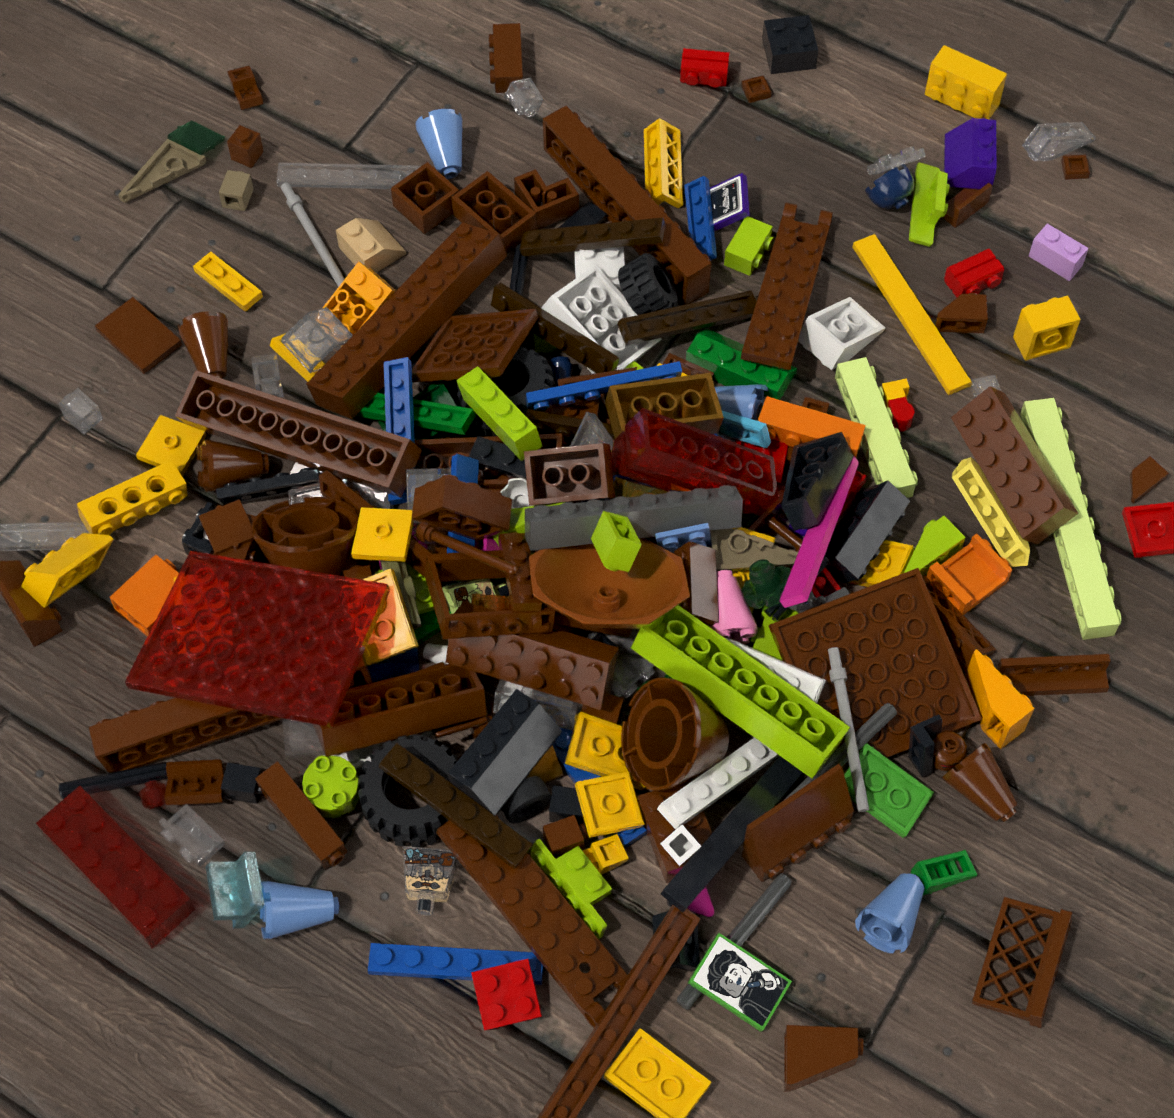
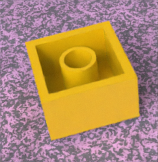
[1013,296,1081,361]

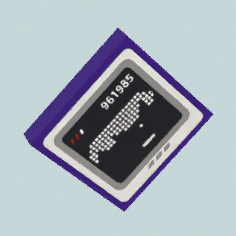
[710,173,750,232]

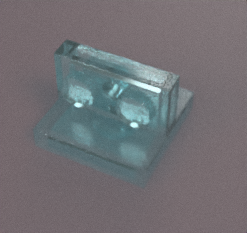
[205,852,265,928]

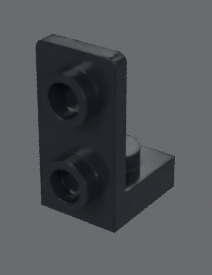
[182,501,215,566]

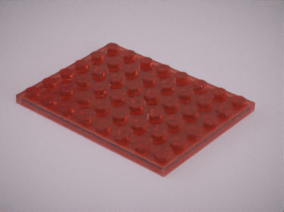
[125,551,390,727]

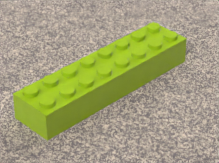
[631,605,850,779]

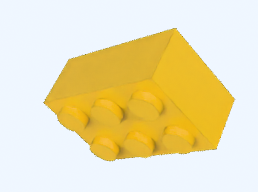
[924,45,1007,119]

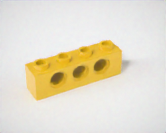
[77,460,188,535]

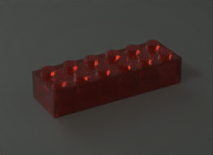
[625,408,779,515]
[36,786,196,949]

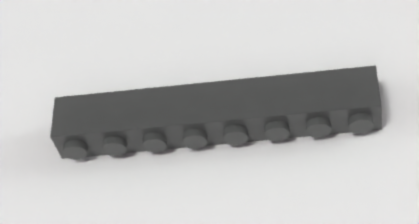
[525,485,743,551]

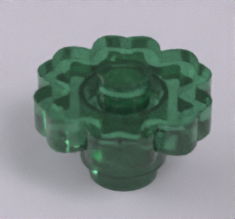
[742,559,791,609]

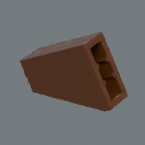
[784,1025,863,1092]

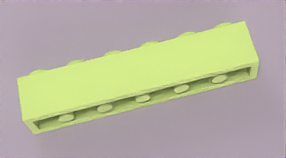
[835,357,918,498]

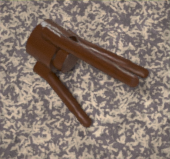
[436,713,492,759]

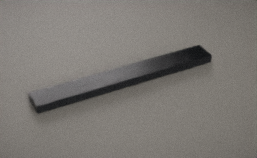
[661,756,803,913]

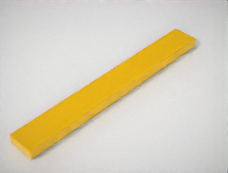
[852,234,972,395]

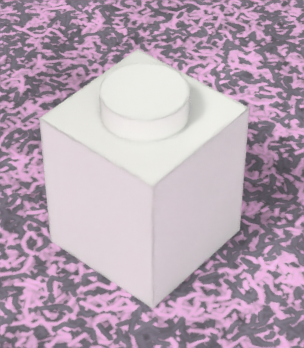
[660,825,701,866]

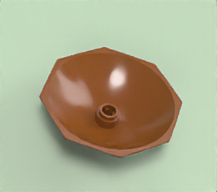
[529,538,690,629]

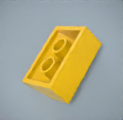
[21,533,114,608]

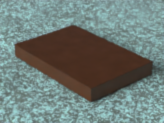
[95,297,182,374]

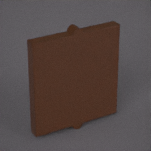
[199,499,255,555]

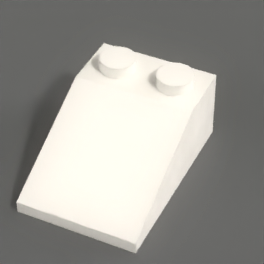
[799,297,885,370]

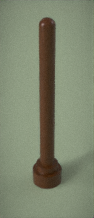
[416,522,518,575]

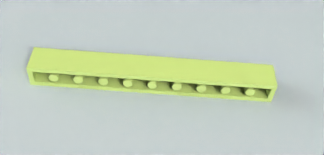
[1020,398,1121,640]

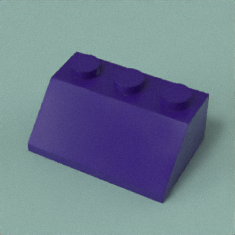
[944,118,997,189]

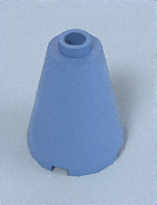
[416,109,463,179]
[715,384,768,421]
[855,873,924,953]
[259,881,339,940]

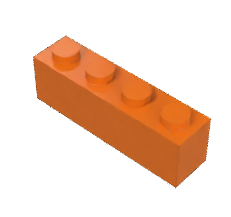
[758,396,866,458]

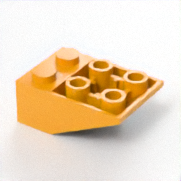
[313,261,396,345]
[966,649,1034,749]

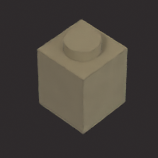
[219,170,254,211]

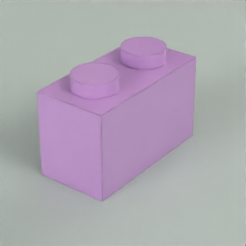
[1029,224,1089,281]

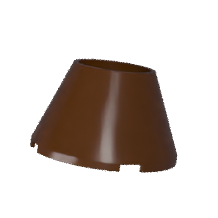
[251,497,359,593]
[621,678,729,791]

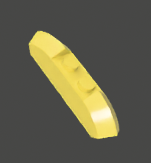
[952,457,1030,567]

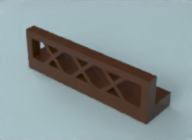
[922,575,996,673]
[997,654,1111,696]

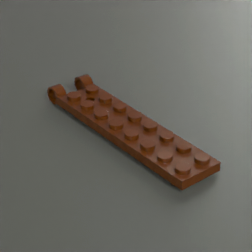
[741,202,833,370]
[436,815,628,1028]

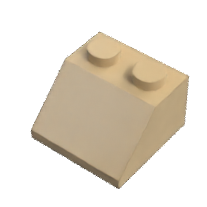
[336,218,406,273]

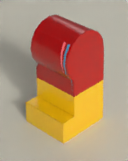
[882,378,915,432]

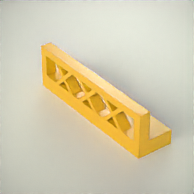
[644,118,683,208]

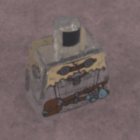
[403,846,459,916]

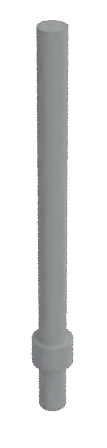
[281,183,345,287]
[828,647,869,812]

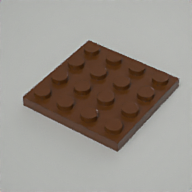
[412,309,539,383]

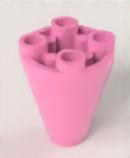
[709,570,758,645]

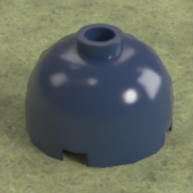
[865,164,914,210]

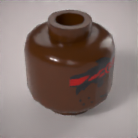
[933,731,967,771]

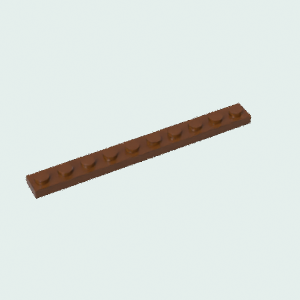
[537,905,700,1118]

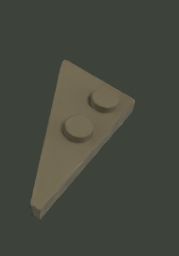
[118,138,207,203]
[710,528,798,572]

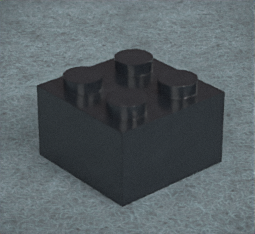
[762,15,818,74]

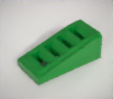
[911,850,978,895]

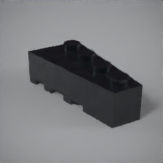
[781,432,854,531]

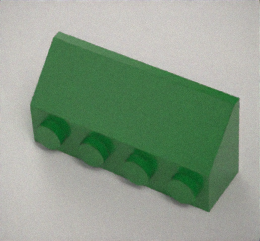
[686,329,797,400]

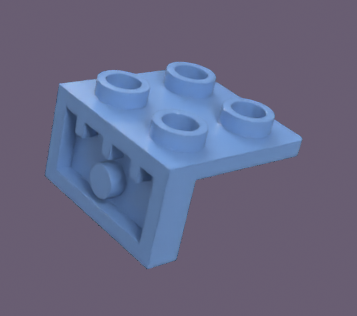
[655,523,711,552]

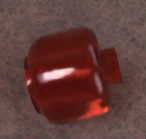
[139,780,166,810]

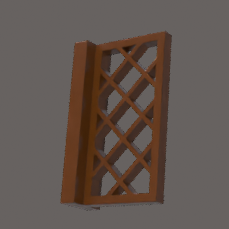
[972,897,1072,1028]

